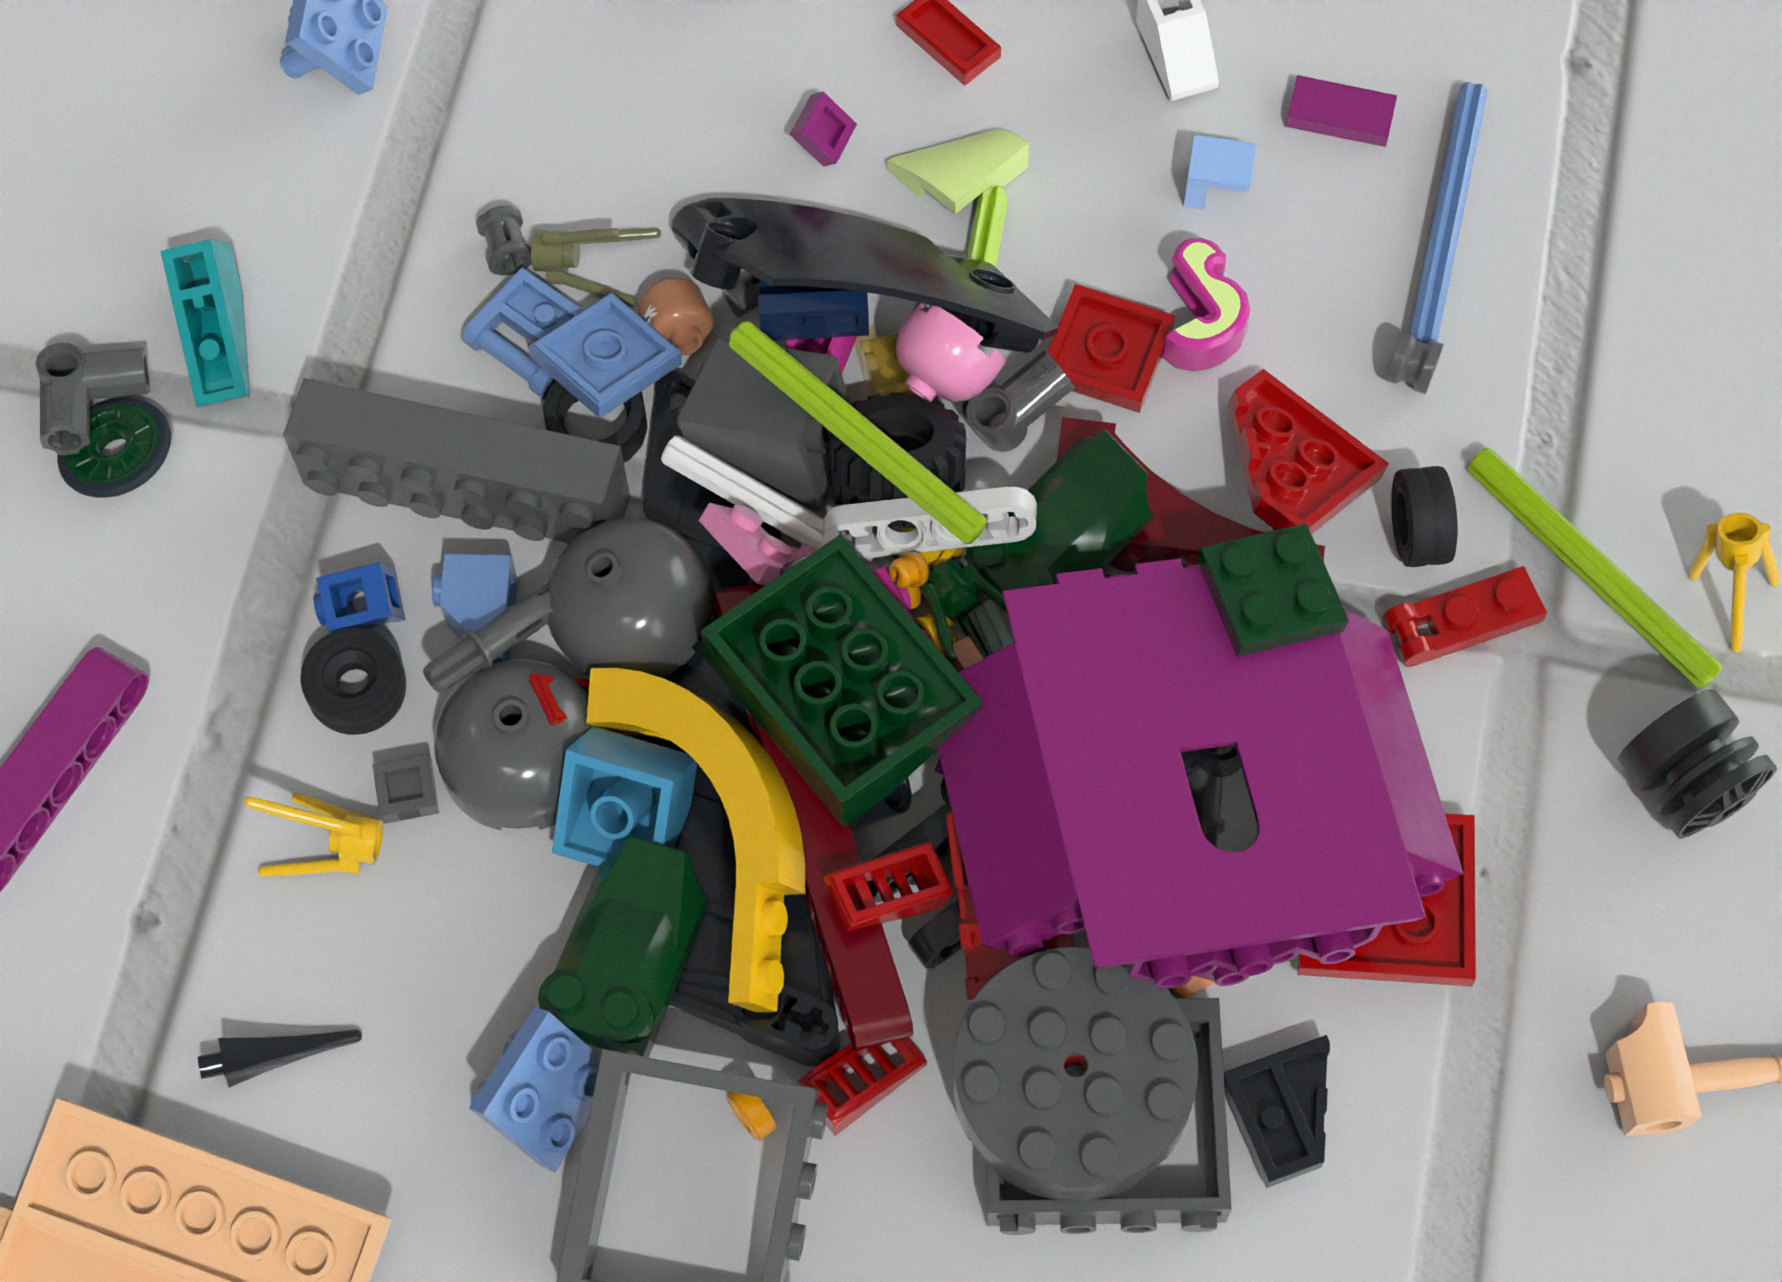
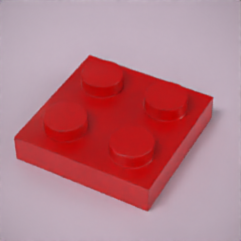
[1047,284,1175,413]

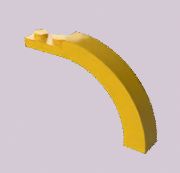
[586,668,805,1012]

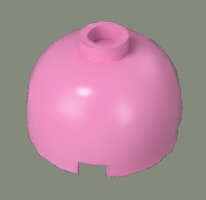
[895,302,1006,403]

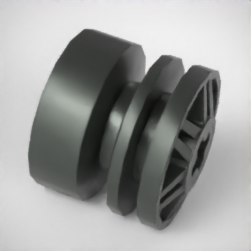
[1618,689,1777,839]

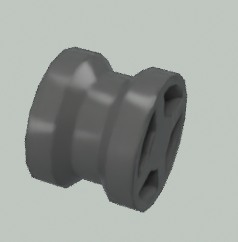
[1385,330,1444,394]

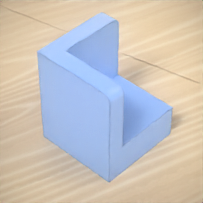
[1183,135,1256,209]

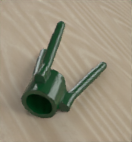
[921,560,1008,663]

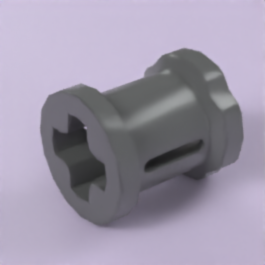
[476,206,532,276]

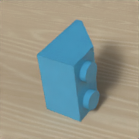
[552,726,697,867]

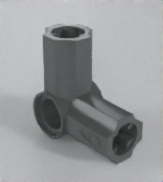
[35,343,150,456]
[953,350,1075,452]

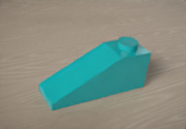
[160,239,250,407]

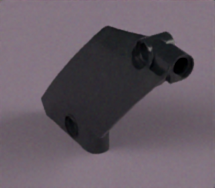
[672,198,1059,353]

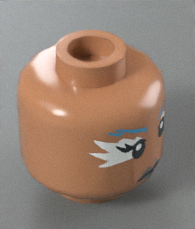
[638,277,714,356]

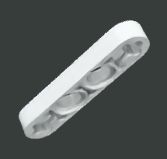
[822,487,1037,559]

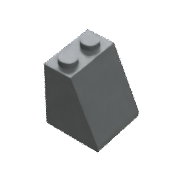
[677,338,851,508]

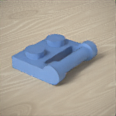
[462,267,584,399]

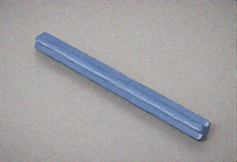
[1410,82,1488,344]

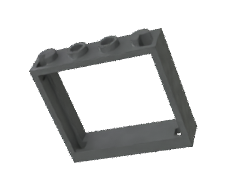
[985,998,1232,1235]
[556,1049,828,1282]

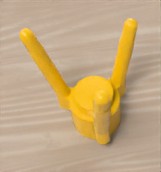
[1688,512,1780,653]
[244,792,384,877]

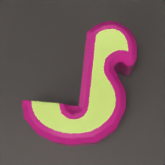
[1162,238,1251,371]

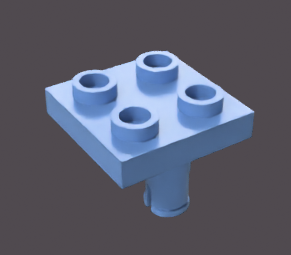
[280,0,388,95]
[469,1006,601,1172]

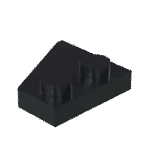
[1224,1035,1330,1188]

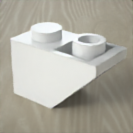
[1136,0,1219,101]

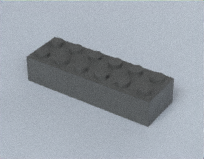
[283,378,630,545]

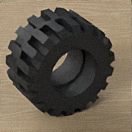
[829,392,967,529]

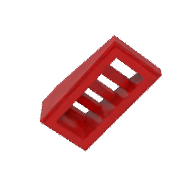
[824,841,954,931]
[797,1038,927,1136]

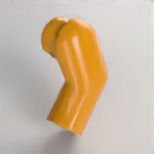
[889,552,929,609]

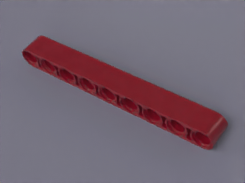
[713,581,914,1052]

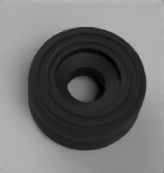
[1391,466,1458,567]
[300,628,406,735]

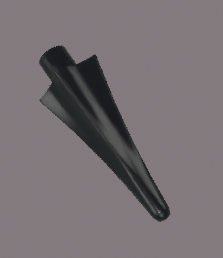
[198,1029,362,1088]

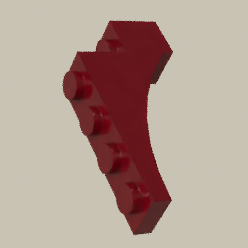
[1057,417,1325,572]

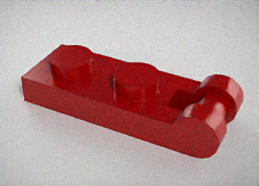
[1382,566,1547,667]

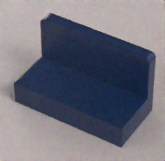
[758,281,869,341]

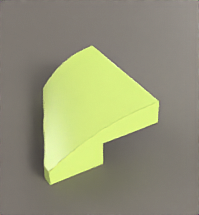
[887,129,1029,214]

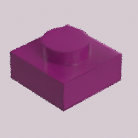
[790,91,857,167]

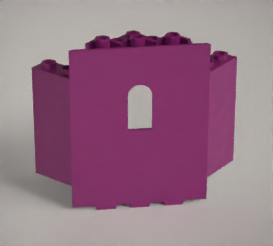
[938,559,1463,989]

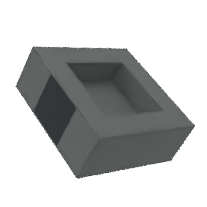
[372,754,439,824]

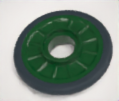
[57,398,171,498]

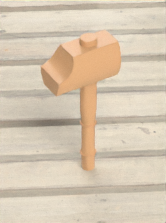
[1604,1002,1782,1136]

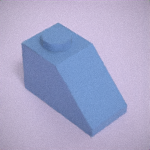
[432,554,517,664]

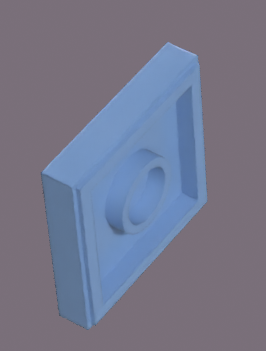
[529,293,682,419]

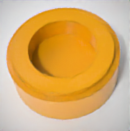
[725,1091,777,1141]

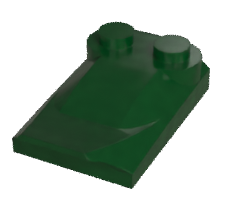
[964,429,1156,593]
[538,836,709,1058]

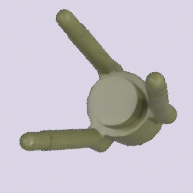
[531,228,661,307]

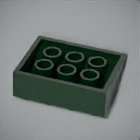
[701,535,983,828]

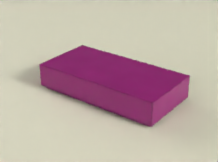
[1285,75,1397,147]

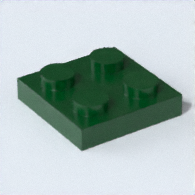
[1196,523,1349,657]

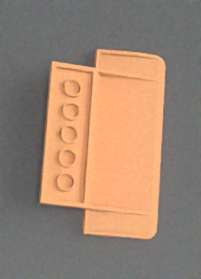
[0,1098,393,1282]

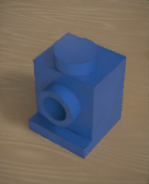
[313,562,406,633]

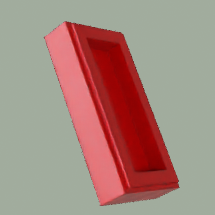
[896,0,1001,86]

